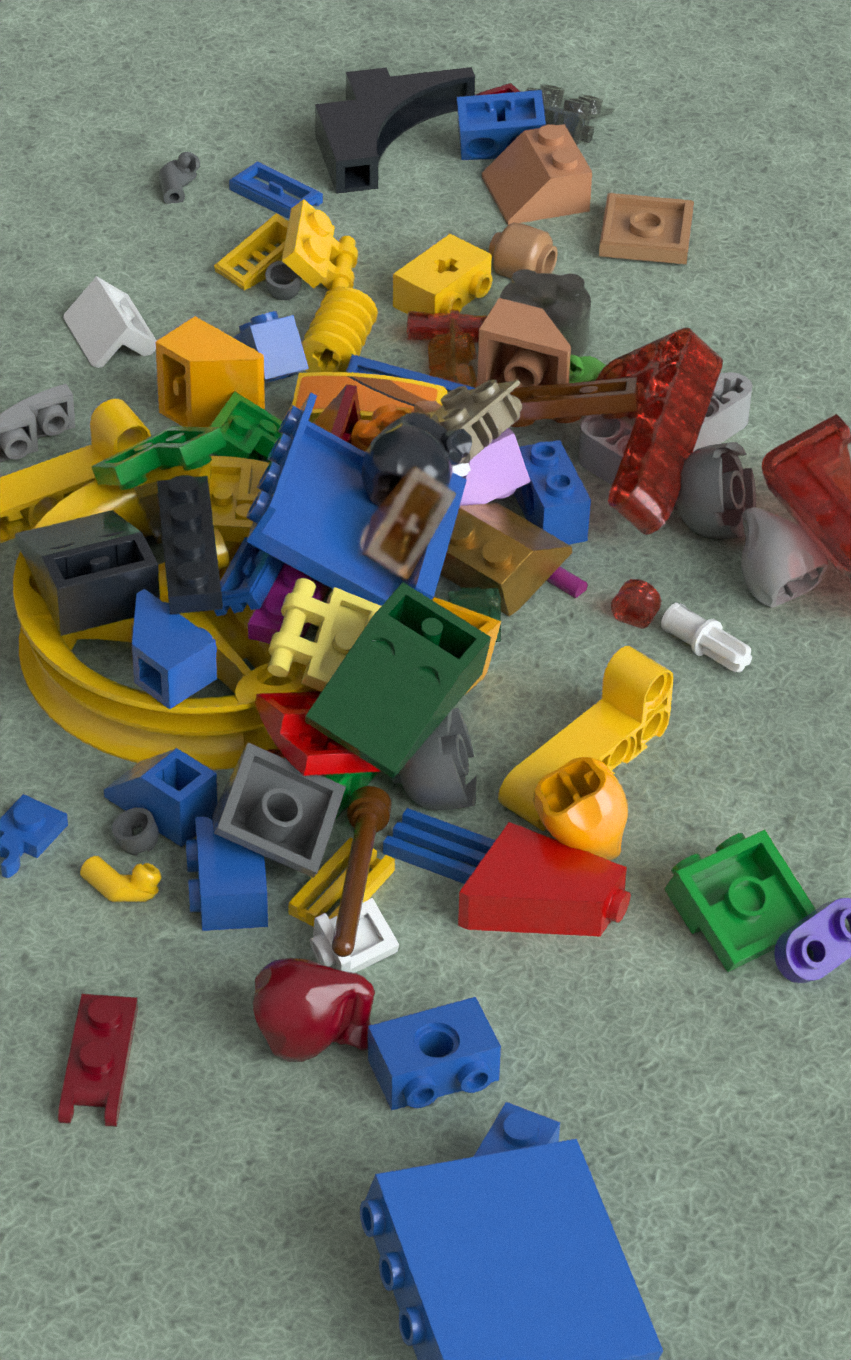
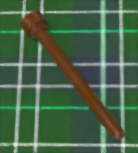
[332,786,392,957]

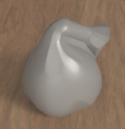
[741,507,828,608]

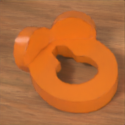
[351,404,413,452]

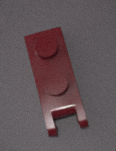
[58,994,138,1127]

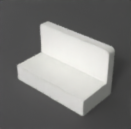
[63,276,157,368]

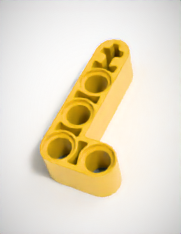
[0,398,151,543]
[498,646,673,831]

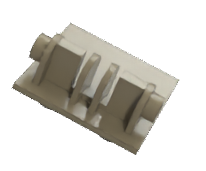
[426,379,522,465]

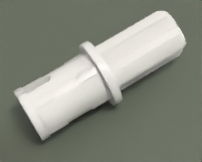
[661,603,752,672]

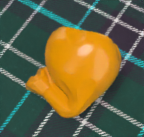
[533,757,628,861]

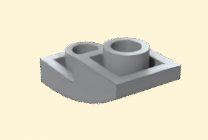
[0,384,75,462]

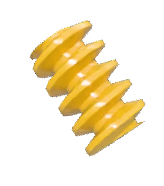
[301,287,378,373]

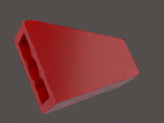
[458,822,631,937]

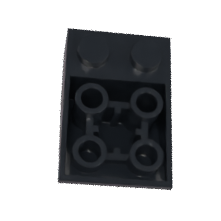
[15,510,160,636]

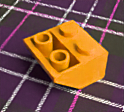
[155,316,265,427]

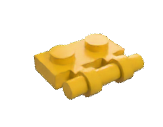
[282,199,358,290]

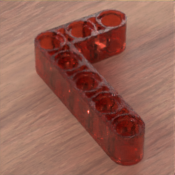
[595,327,723,535]

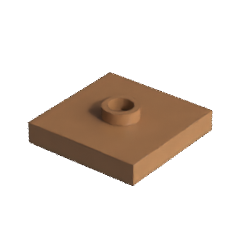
[599,193,694,264]

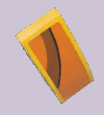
[292,372,448,423]

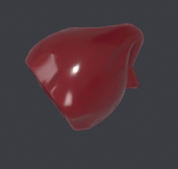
[253,958,375,1062]

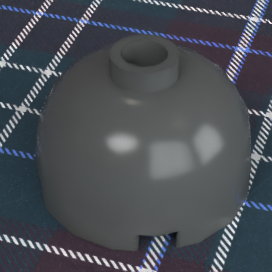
[669,442,756,540]
[391,708,477,811]

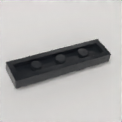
[157,475,223,614]

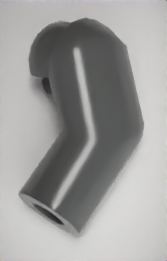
[158,152,200,204]

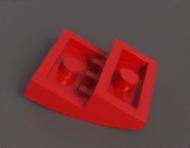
[255,691,380,776]

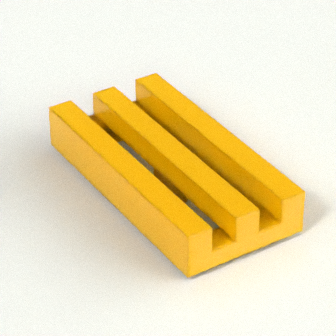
[288,837,395,927]

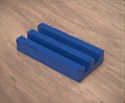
[229,161,323,219]
[214,537,284,616]
[383,808,496,884]

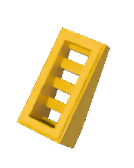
[214,213,289,291]

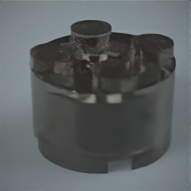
[500,269,591,357]

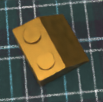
[440,503,573,617]

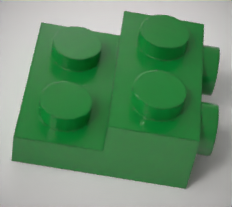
[664,829,816,972]

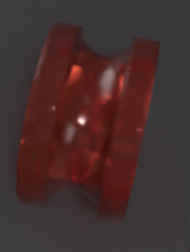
[611,579,662,629]

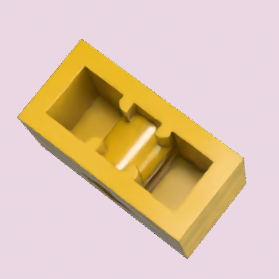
[393,234,492,328]

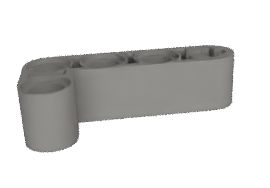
[578,372,753,494]

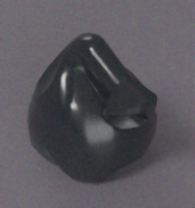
[361,412,472,514]

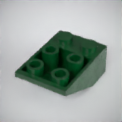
[305,582,492,779]

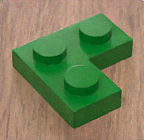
[210,392,282,463]
[91,426,227,490]

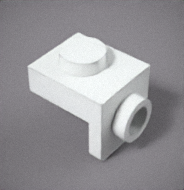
[309,898,399,973]

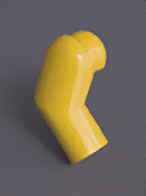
[80,856,161,902]

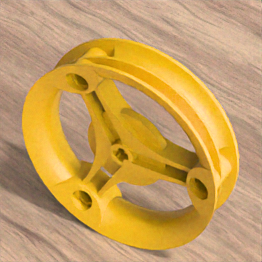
[13,456,319,770]

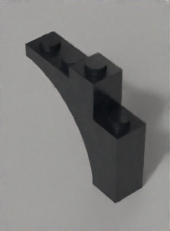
[315,67,475,194]

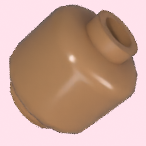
[489,222,558,284]

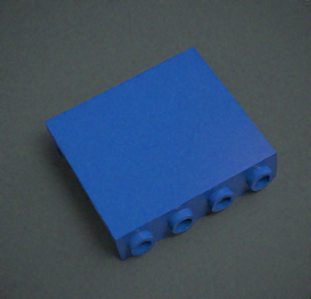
[246,393,467,606]
[360,1139,663,1360]

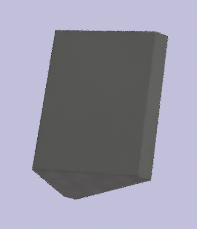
[212,743,346,878]

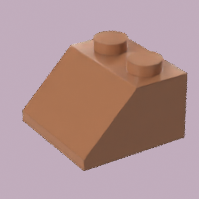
[482,124,592,225]
[477,298,571,420]

